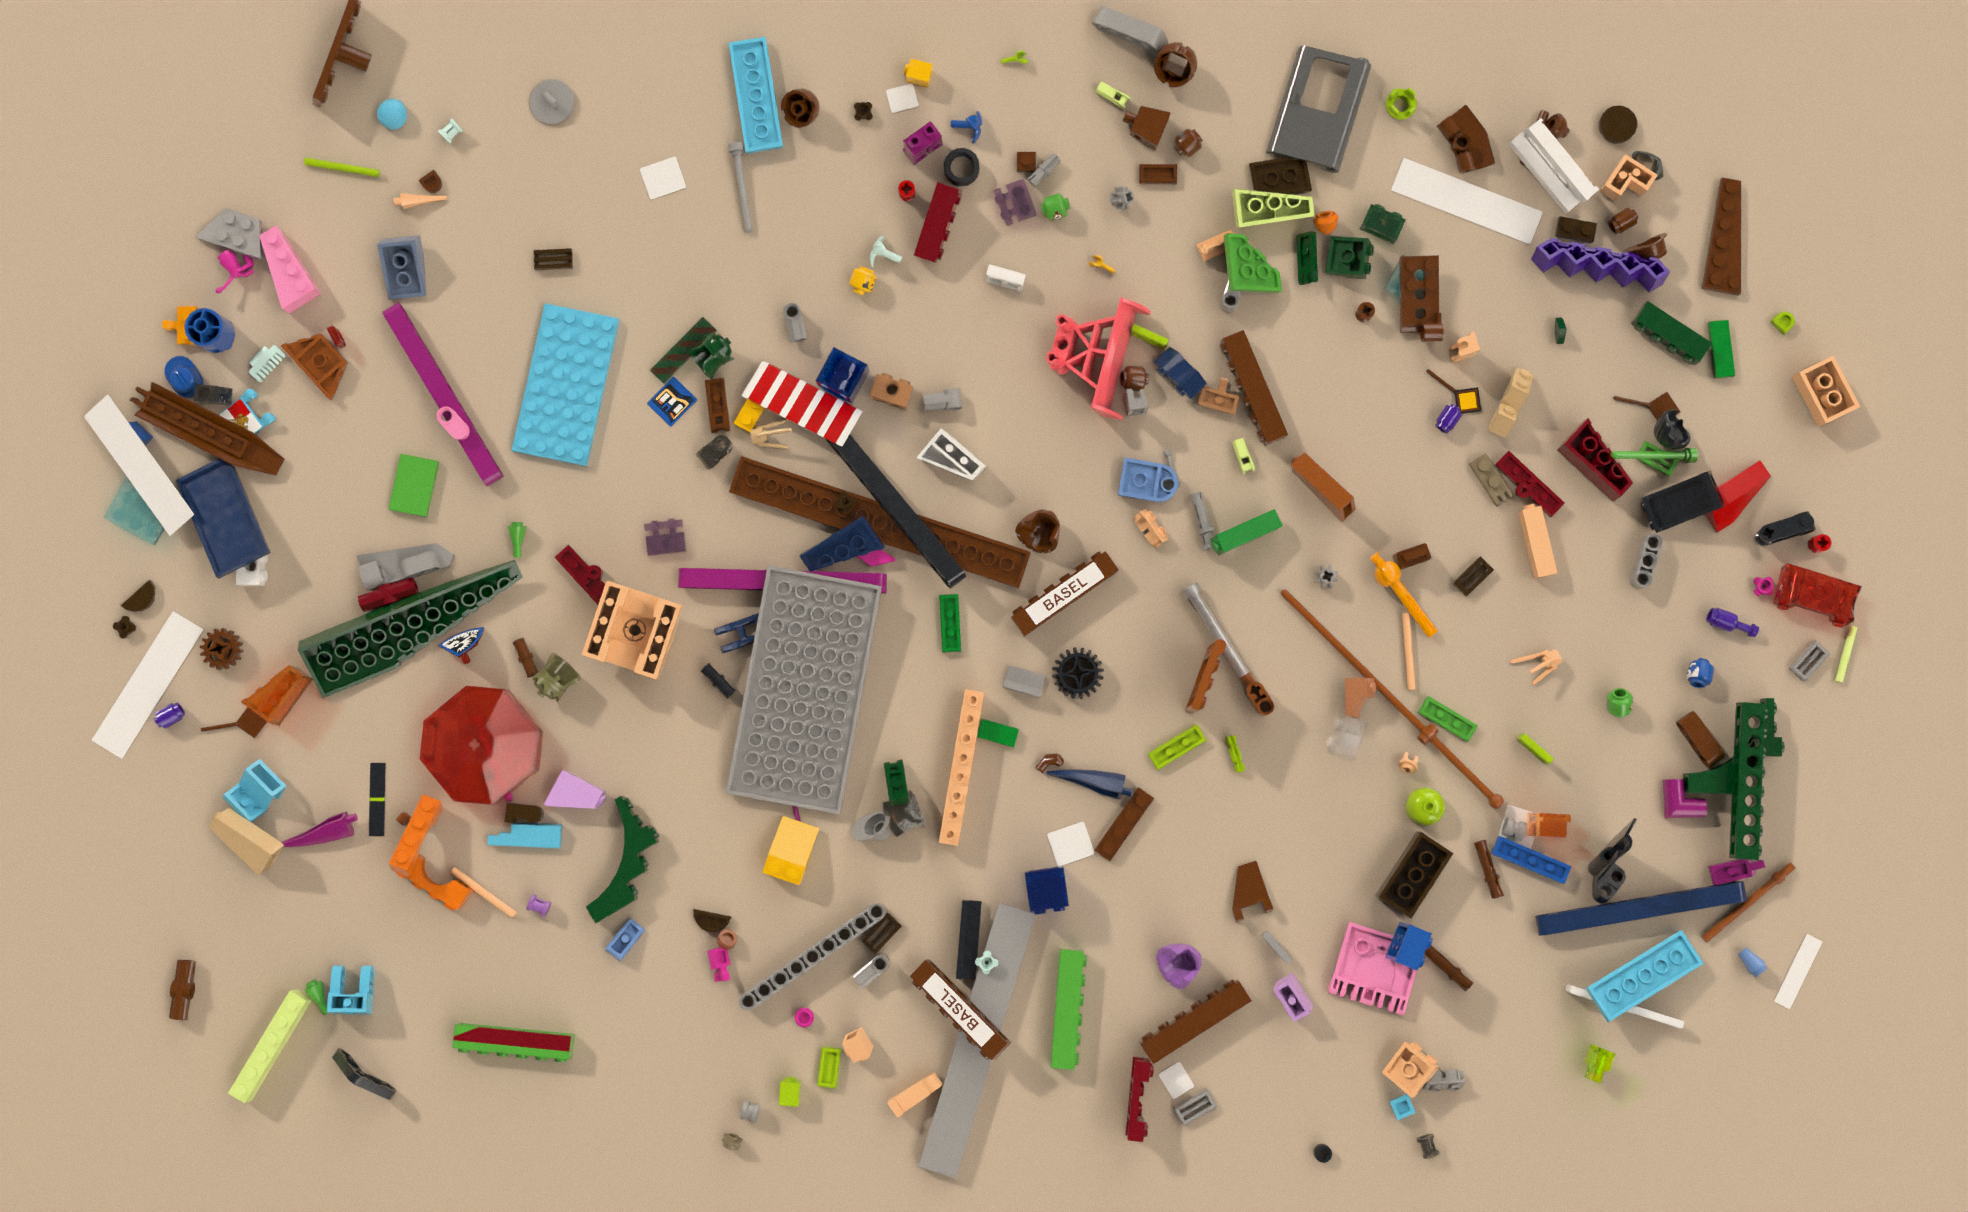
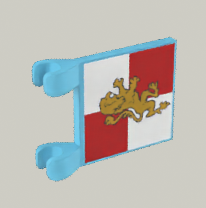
[219,389,276,434]

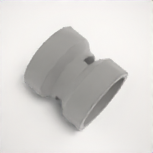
[1501,817,1527,841]

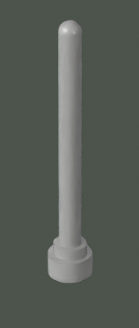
[728,142,752,233]

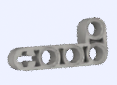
[1092,6,1168,59]

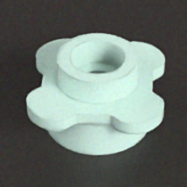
[975,951,998,974]

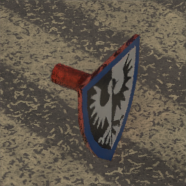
[438,627,484,664]

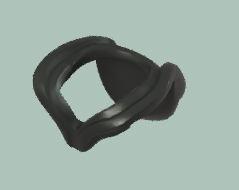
[1631,151,1663,180]

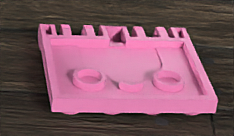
[1328,922,1417,1016]

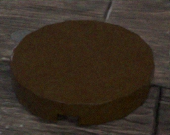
[1598,105,1638,144]

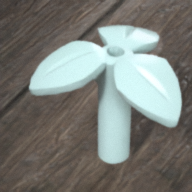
[870,236,902,267]

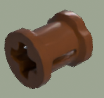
[1355,302,1375,323]

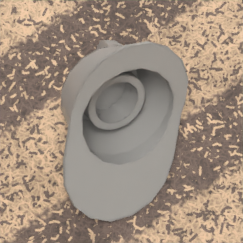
[851,810,896,841]

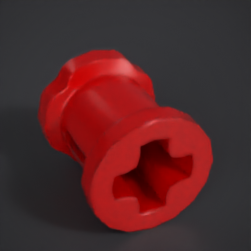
[898,180,916,202]
[1808,534,1832,553]

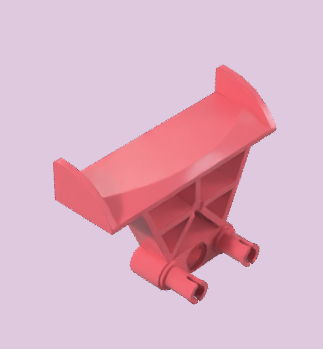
[1046,297,1151,420]

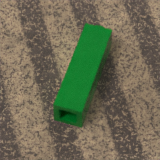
[1210,509,1283,556]

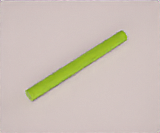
[304,157,380,177]

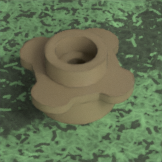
[722,1133,743,1150]

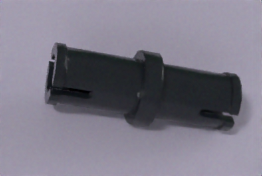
[700,663,736,699]

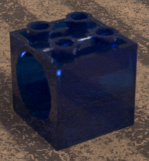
[815,347,870,405]
[1024,866,1069,915]

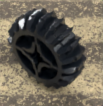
[1052,647,1104,699]

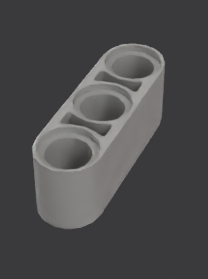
[1630,534,1663,589]

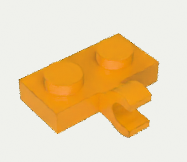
[162,306,199,345]

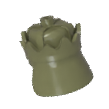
[532,653,582,702]

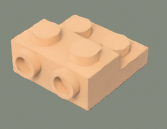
[1382,1041,1439,1098]

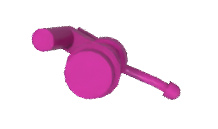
[216,250,255,294]

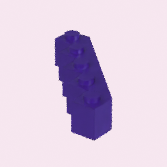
[1531,238,1670,293]

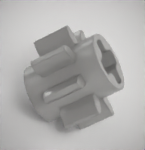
[1110,186,1134,210]
[1314,565,1338,589]

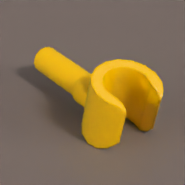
[1088,255,1115,274]

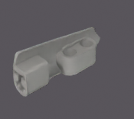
[357,543,454,591]

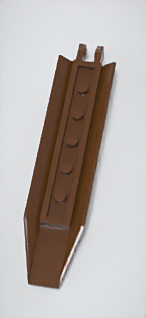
[129,382,285,476]

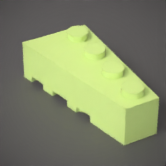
[1231,188,1314,227]

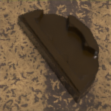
[120,580,156,612]
[693,909,732,932]

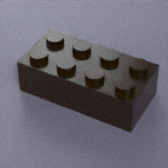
[1375,831,1454,919]

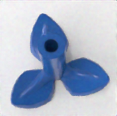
[951,111,982,143]

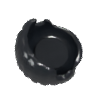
[1654,409,1691,449]

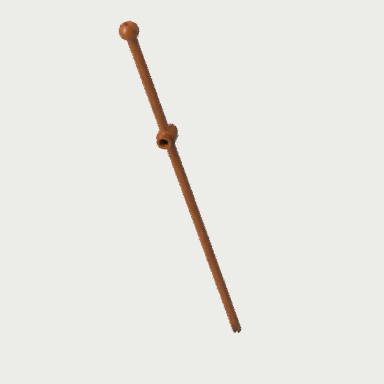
[1281,590,1504,809]

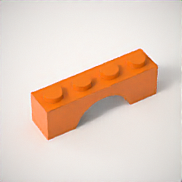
[389,794,443,877]
[396,854,473,911]

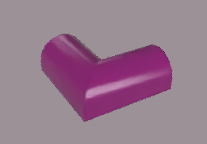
[1663,779,1707,818]

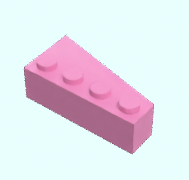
[259,226,321,313]

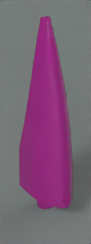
[281,811,358,847]

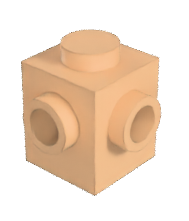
[842,1027,873,1063]

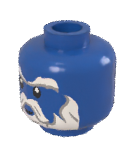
[1686,658,1715,688]

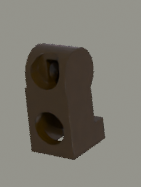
[504,803,544,823]

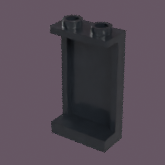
[1641,470,1726,533]

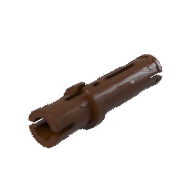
[1474,839,1504,899]
[1424,945,1473,992]

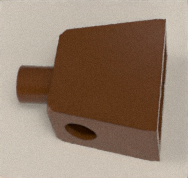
[1123,106,1170,151]

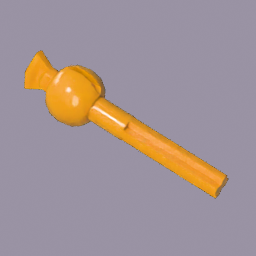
[1370,552,1438,638]

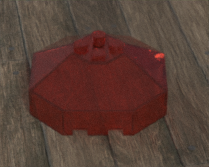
[419,686,543,805]

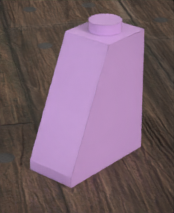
[544,770,606,809]

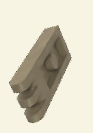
[1469,453,1514,507]

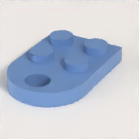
[1118,457,1178,502]

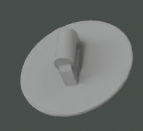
[530,80,574,124]

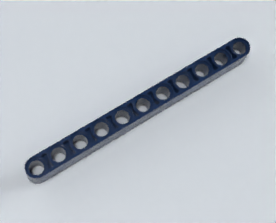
[1535,881,1747,936]

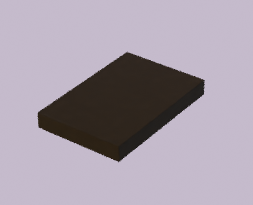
[1249,157,1312,195]

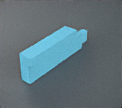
[488,822,562,848]

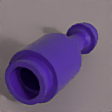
[1706,607,1759,637]

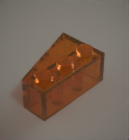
[241,665,313,726]

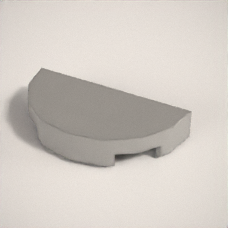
[1261,931,1292,964]

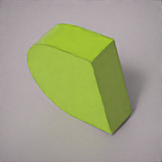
[1770,311,1795,335]

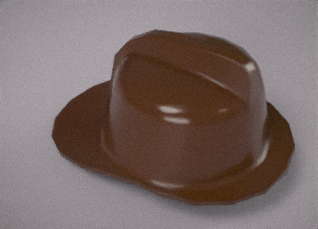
[1623,233,1667,259]

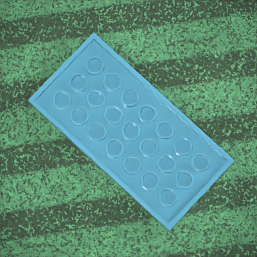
[512,303,620,467]

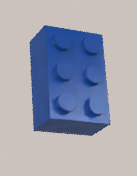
[1385,922,1433,971]

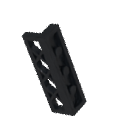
[956,899,982,979]

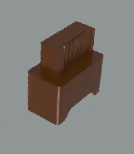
[1393,543,1431,570]

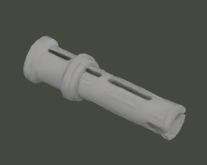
[1190,492,1215,551]

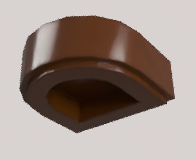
[418,170,442,193]

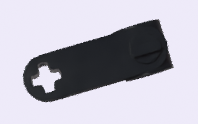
[1755,511,1816,546]

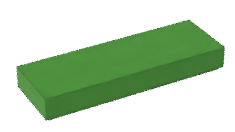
[1417,696,1478,742]

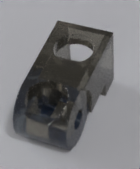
[194,384,233,405]

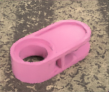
[437,407,470,440]

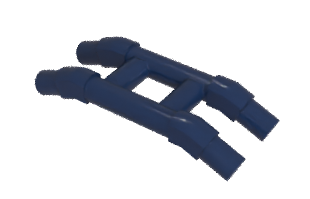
[714,613,759,654]

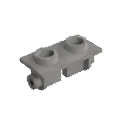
[1424,1069,1466,1092]

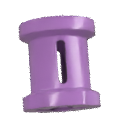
[526,894,552,917]

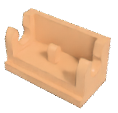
[1450,332,1480,363]

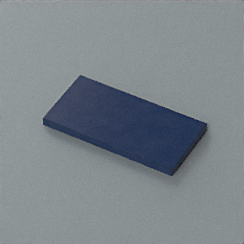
[176,458,271,579]

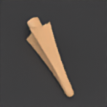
[393,193,447,209]

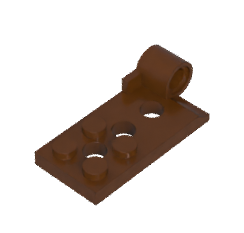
[1399,255,1444,342]

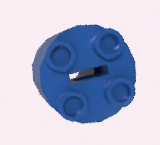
[184,308,235,353]

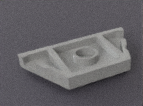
[196,208,264,261]

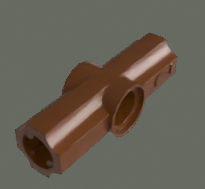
[169,959,196,1020]

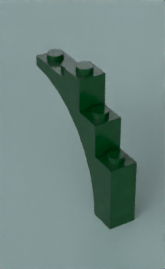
[1683,698,1785,794]
[586,796,660,923]

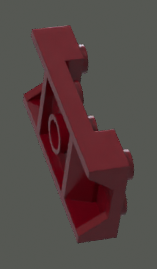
[1125,1056,1154,1142]

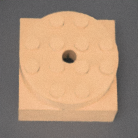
[582,581,684,679]

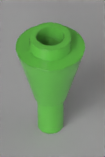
[508,522,527,557]
[304,979,328,1015]

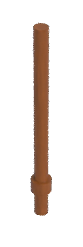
[1702,863,1795,943]

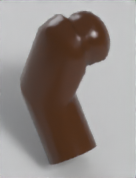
[1035,753,1064,773]

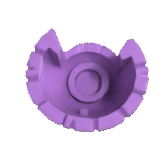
[1156,944,1202,989]

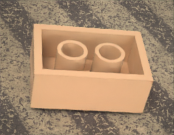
[1791,356,1860,427]

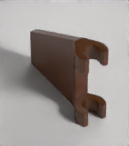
[1232,861,1274,923]

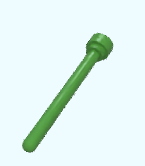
[1611,448,1698,463]

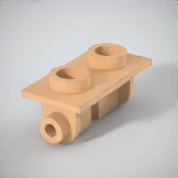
[1196,229,1235,262]
[1133,509,1168,548]

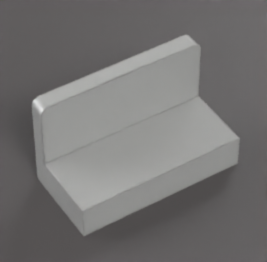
[1003,666,1045,698]

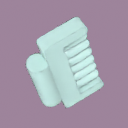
[249,345,287,383]

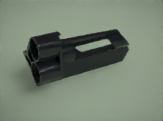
[1588,818,1637,904]

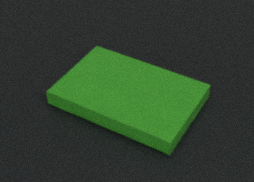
[389,454,439,517]

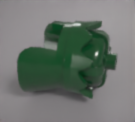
[689,332,734,380]

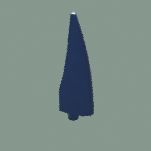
[1047,769,1133,799]

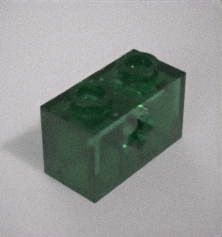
[1359,204,1406,244]

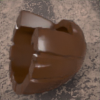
[1015,509,1060,554]

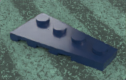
[799,515,885,571]

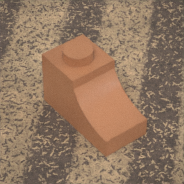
[1345,678,1376,718]

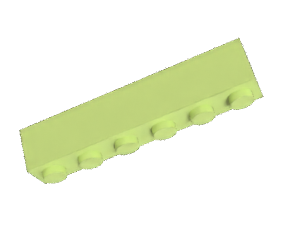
[228,989,312,1103]

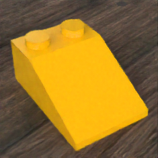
[762,816,820,885]

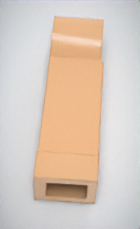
[887,1072,943,1118]

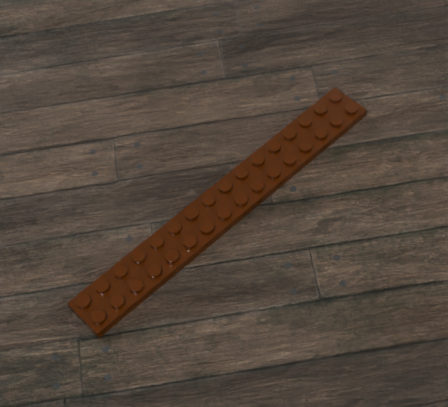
[729,456,1031,589]

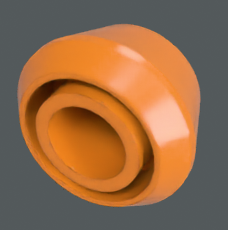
[1313,211,1339,234]

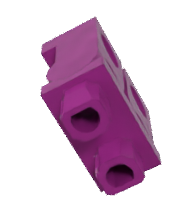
[903,121,943,165]

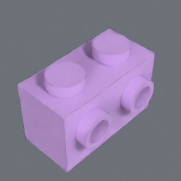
[1273,972,1313,1022]

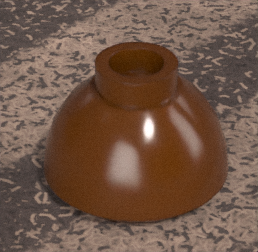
[1545,113,1570,139]

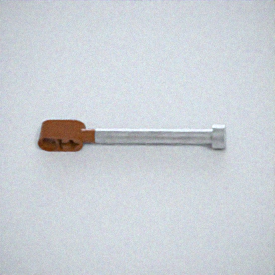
[1181,582,1274,716]

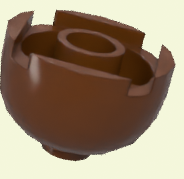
[781,88,820,128]

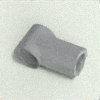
[1220,280,1242,313]
[784,303,807,343]
[923,388,962,411]
[852,954,890,988]

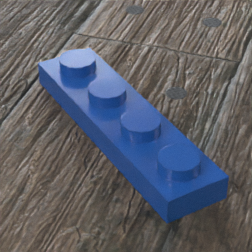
[1491,836,1572,884]

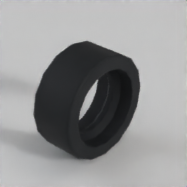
[944,148,980,186]

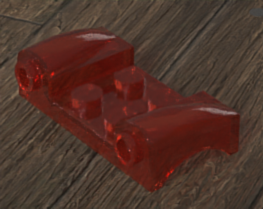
[1773,563,1862,628]

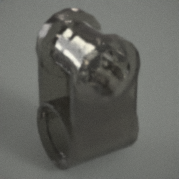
[696,435,733,470]

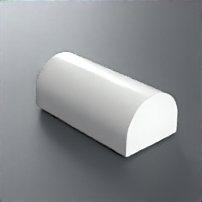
[986,264,1026,291]

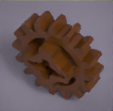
[199,628,244,670]

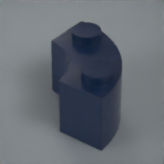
[1154,347,1207,399]

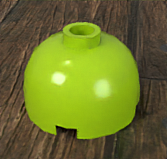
[1405,787,1445,826]

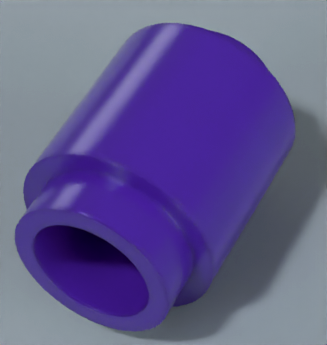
[1435,404,1462,434]
[154,702,185,729]

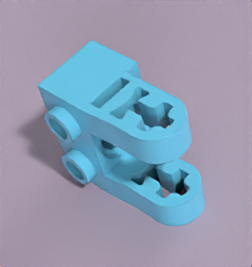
[327,965,375,1015]

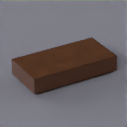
[1139,164,1177,185]

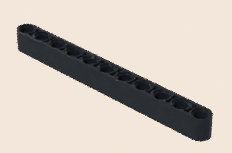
[825,434,966,589]

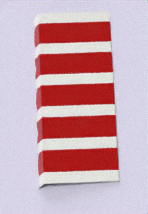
[742,361,864,447]

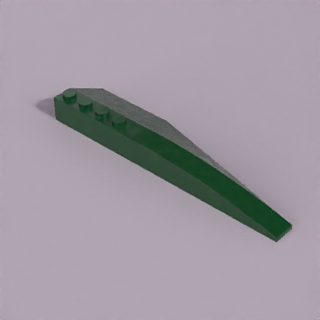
[297,560,523,698]

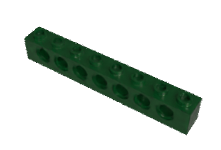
[1729,702,1768,860]

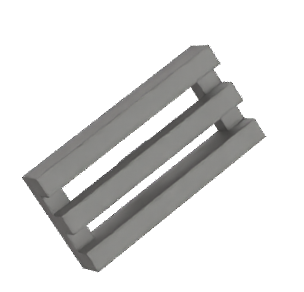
[1789,640,1831,682]
[1173,1089,1217,1126]

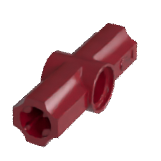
[358,577,419,612]

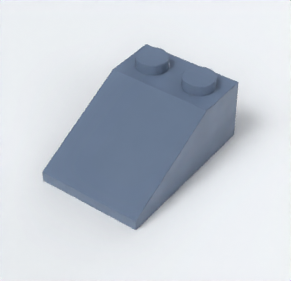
[377,235,427,300]

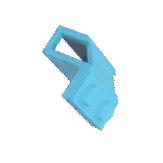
[222,759,286,823]

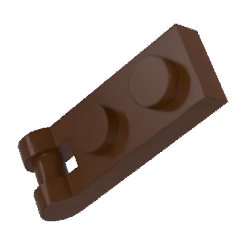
[705,378,731,433]

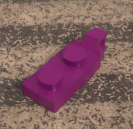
[1708,859,1766,885]

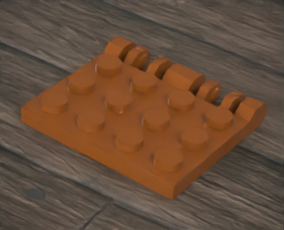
[1185,639,1226,713]

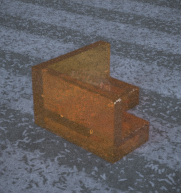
[1527,813,1571,837]

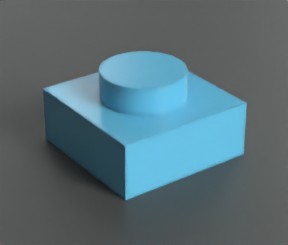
[1389,1093,1416,1120]

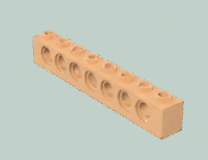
[939,689,984,846]

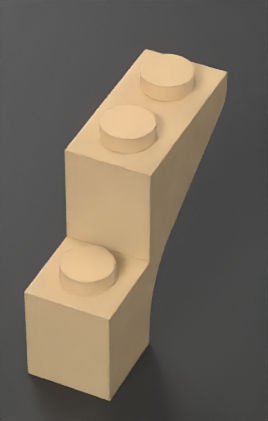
[1488,367,1534,438]

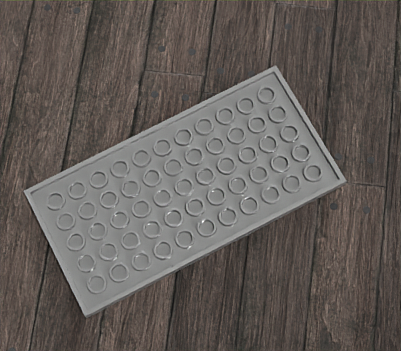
[726,565,882,814]

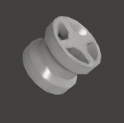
[740,1100,760,1123]

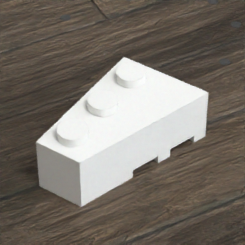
[917,429,987,480]

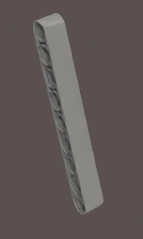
[739,903,886,1010]

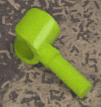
[1001,50,1028,64]

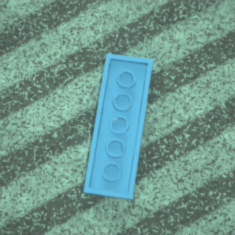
[729,37,783,154]
[1585,930,1704,1022]

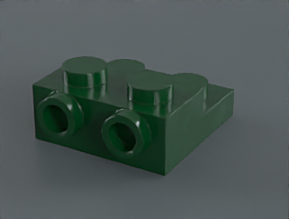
[1325,236,1374,279]

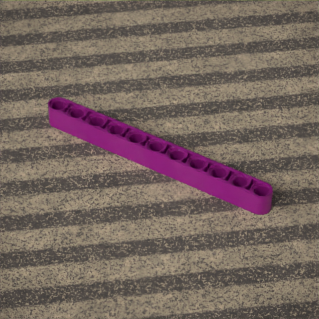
[382,302,504,487]
[678,568,887,594]

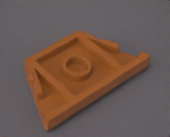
[281,334,348,400]

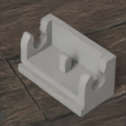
[1125,388,1149,416]

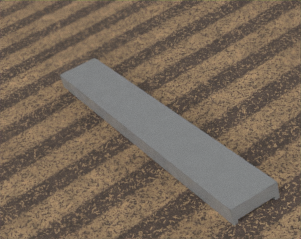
[918,902,1036,1178]

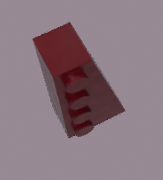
[1557,418,1633,502]

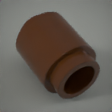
[1608,208,1638,234]

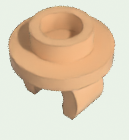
[1398,752,1418,774]

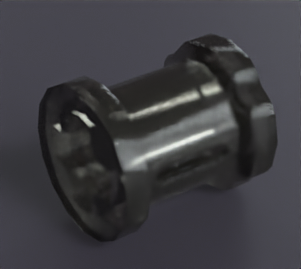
[1417,1134,1440,1159]

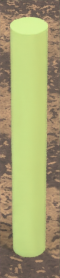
[1835,626,1857,683]

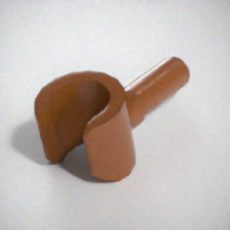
[396,812,411,826]

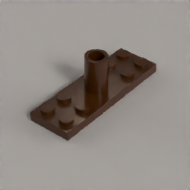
[312,0,372,107]

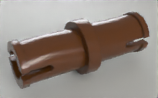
[513,638,539,678]

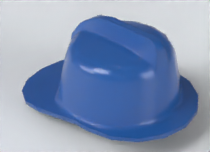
[165,356,203,398]

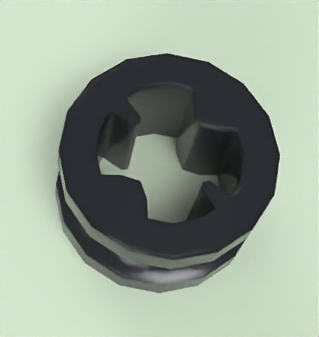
[1313,1144,1332,1163]

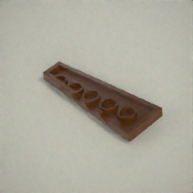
[1701,177,1741,296]

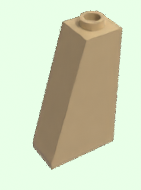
[209,808,284,875]

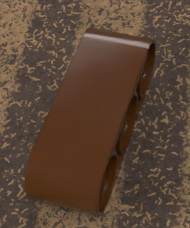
[1676,711,1725,768]

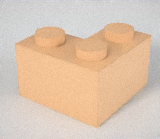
[1600,154,1657,201]

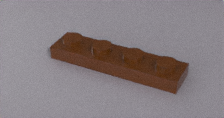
[1094,787,1154,861]

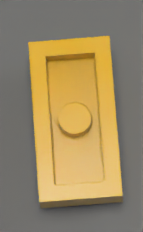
[734,399,765,433]

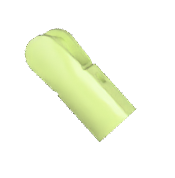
[1095,81,1131,109]
[1232,438,1255,474]

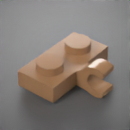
[1197,377,1240,415]

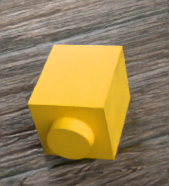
[904,59,933,87]

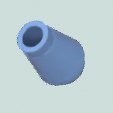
[1738,948,1767,977]

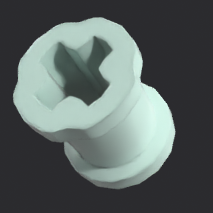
[438,118,463,144]

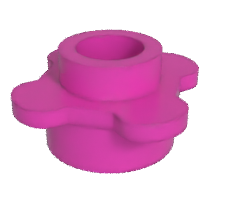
[1753,577,1773,596]

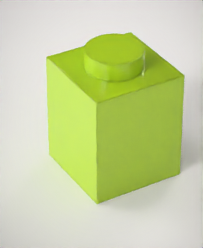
[779,1076,801,1107]

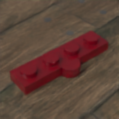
[1495,451,1565,517]
[554,544,605,605]

